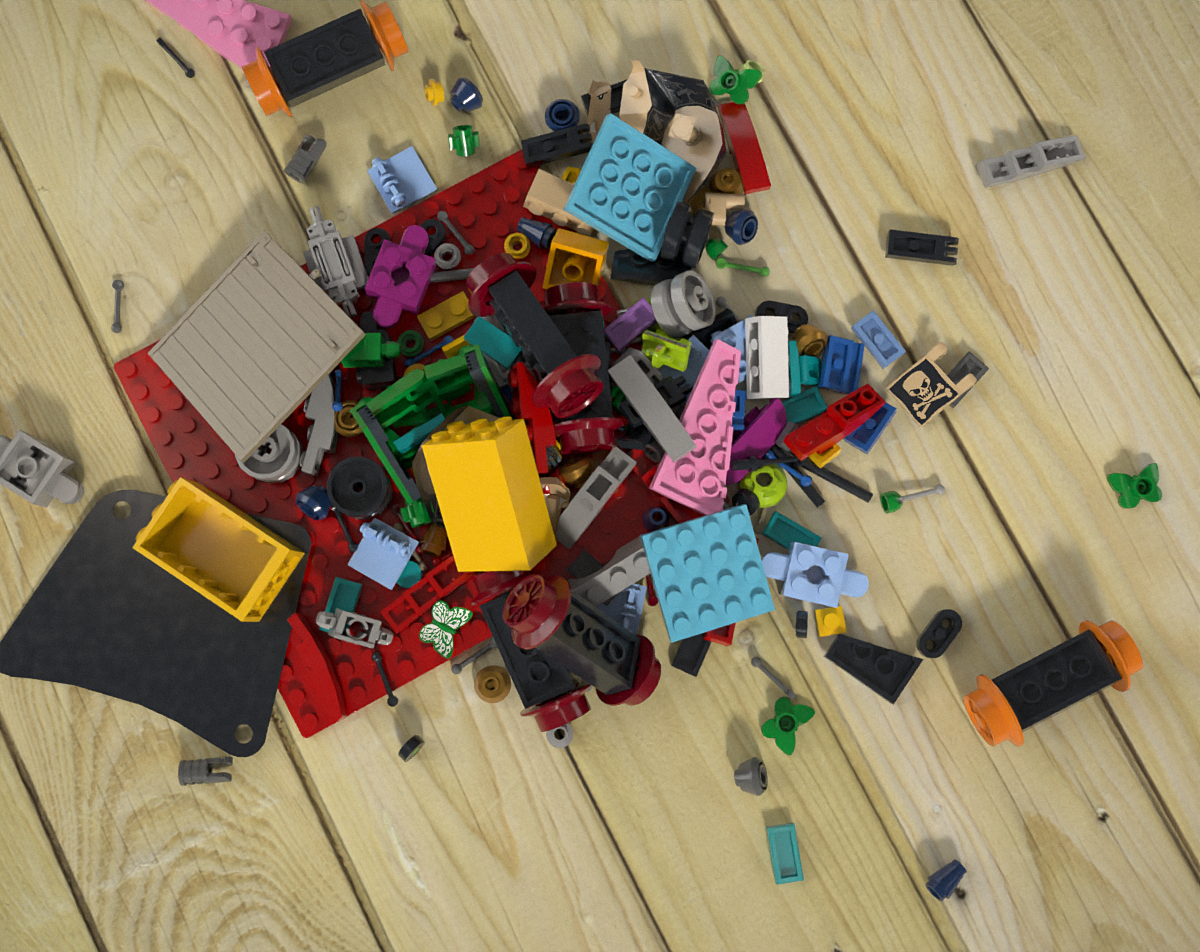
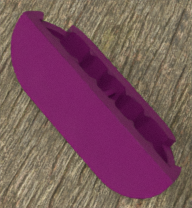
[725,398,787,486]

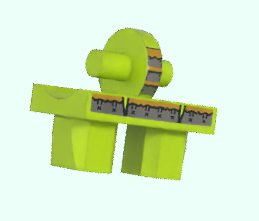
[641,330,691,372]

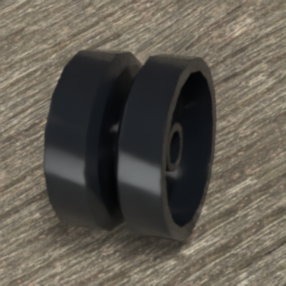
[660,201,714,269]
[327,456,393,520]

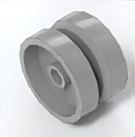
[651,270,716,338]
[235,424,303,484]

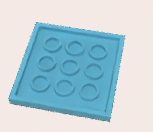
[563,113,696,262]
[640,504,775,643]

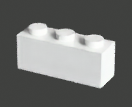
[745,316,789,399]

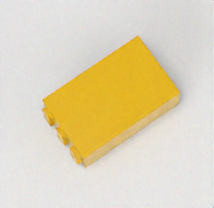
[422,417,557,572]
[132,477,305,622]

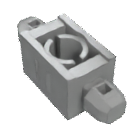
[315,608,393,648]

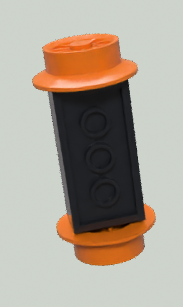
[242,0,409,117]
[963,620,1143,747]

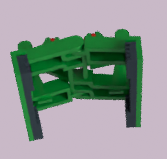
[349,344,515,504]

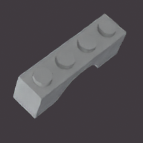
[567,536,650,607]

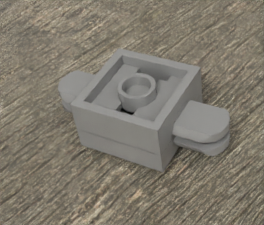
[0,430,84,508]

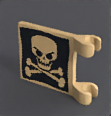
[886,342,977,428]

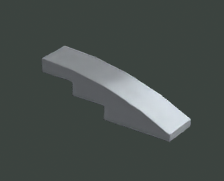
[976,135,1085,188]
[608,355,696,463]

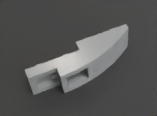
[300,372,339,477]
[555,447,637,550]

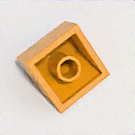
[543,228,609,289]

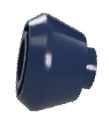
[450,78,483,113]
[545,99,580,132]
[724,210,758,245]
[296,485,332,520]

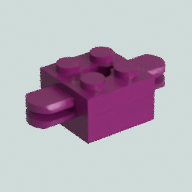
[365,225,436,329]

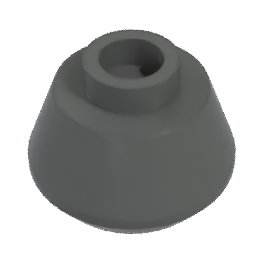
[734,757,768,796]

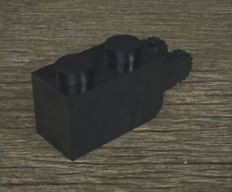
[356,311,398,390]

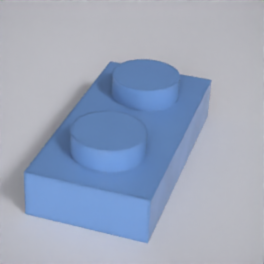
[851,310,906,369]

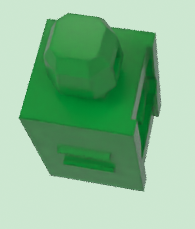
[341,333,401,368]

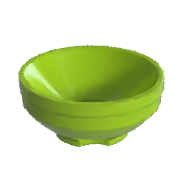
[739,459,787,508]

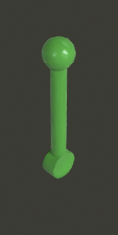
[716,258,770,277]

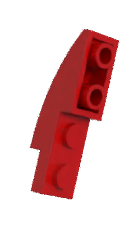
[508,362,556,476]
[783,383,886,461]

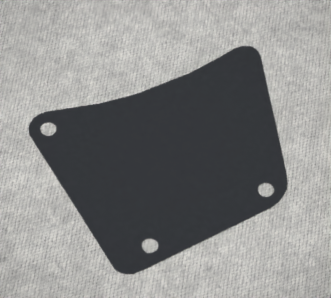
[0,490,312,757]

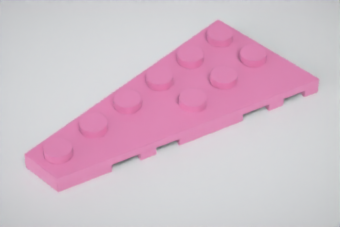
[145,0,292,71]
[649,339,741,515]

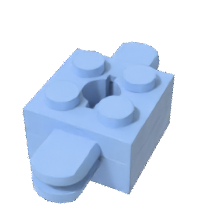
[761,542,869,608]

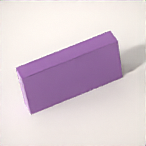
[603,297,657,352]

